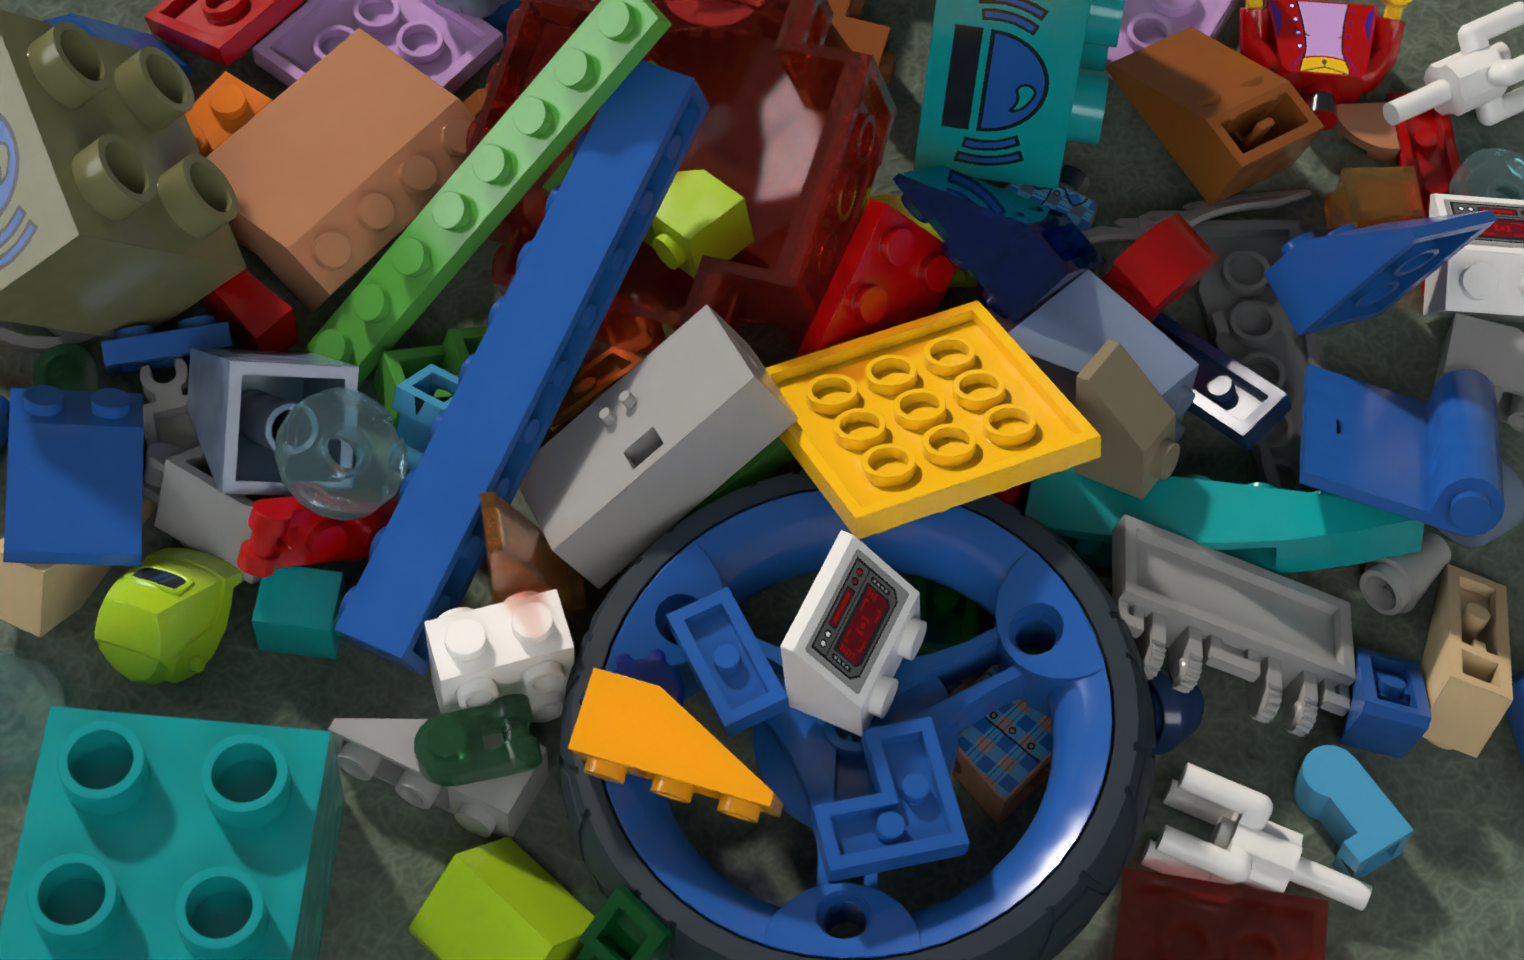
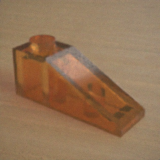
[479,491,586,634]

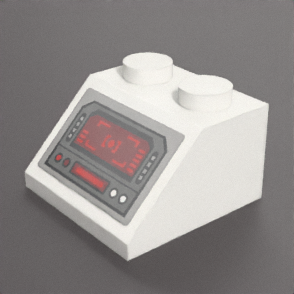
[1423,193,1524,322]
[780,530,927,737]

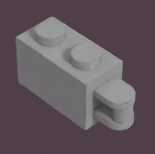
[143,442,294,584]

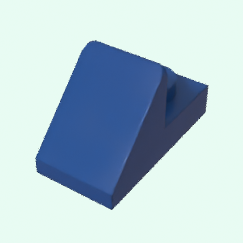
[1340,646,1432,758]

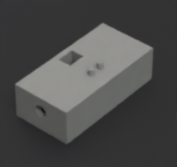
[519,304,799,589]

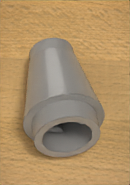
[1360,532,1451,616]

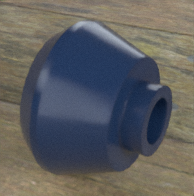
[1147,667,1204,755]

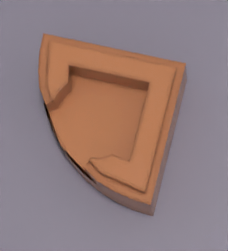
[1333,102,1400,161]

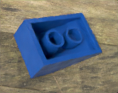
[1264,210,1497,336]
[3,385,144,566]

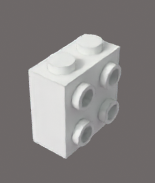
[424,589,575,726]

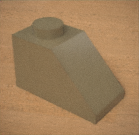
[1074,339,1180,500]

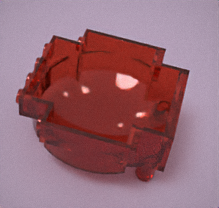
[462,0,897,355]

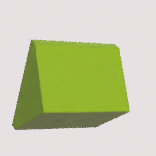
[408,836,595,960]

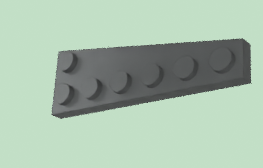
[1192,219,1323,493]

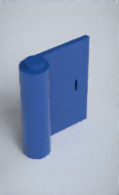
[1299,364,1505,536]

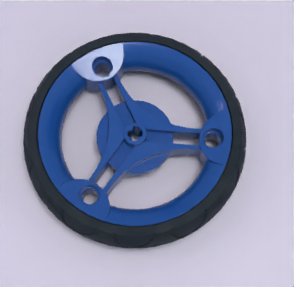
[559,470,1156,960]

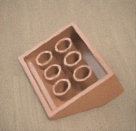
[206,28,489,313]

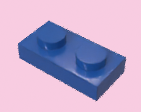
[101,315,234,376]
[666,587,789,738]

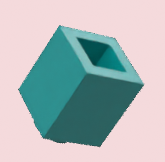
[251,566,347,659]

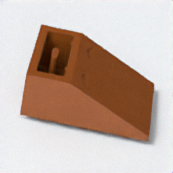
[1105,27,1324,206]

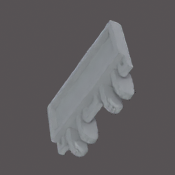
[1112,514,1356,737]

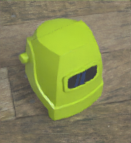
[94,548,243,684]

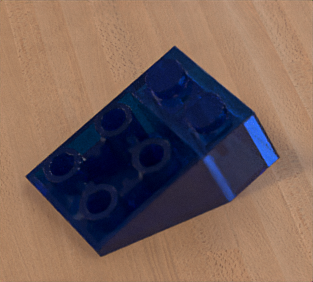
[892,165,1106,323]

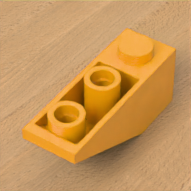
[568,668,784,823]

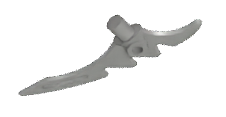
[1070,189,1312,250]

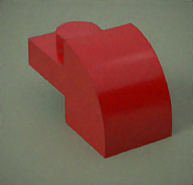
[1101,213,1220,322]

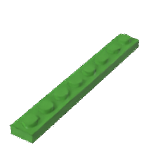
[302,0,672,387]

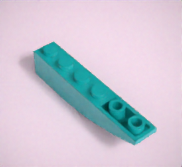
[1025,466,1425,574]

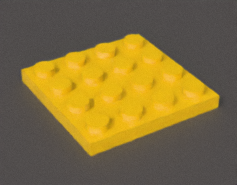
[765,300,1101,539]

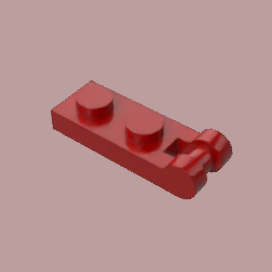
[237,487,400,577]

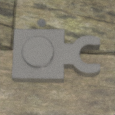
[140,358,200,451]

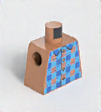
[946,665,1053,825]

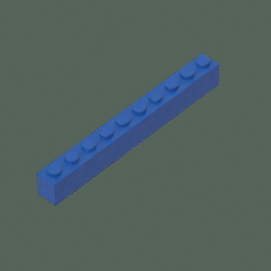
[334,60,710,676]

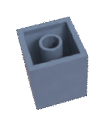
[1008,269,1199,443]
[187,347,359,496]

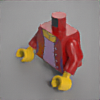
[1240,0,1413,131]

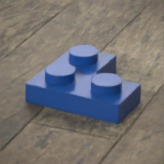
[810,716,969,883]

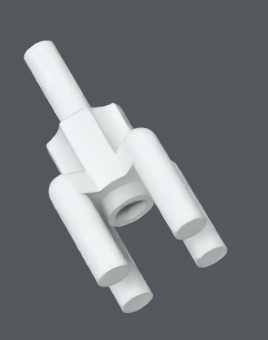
[1383,1,1524,126]
[1140,763,1372,911]

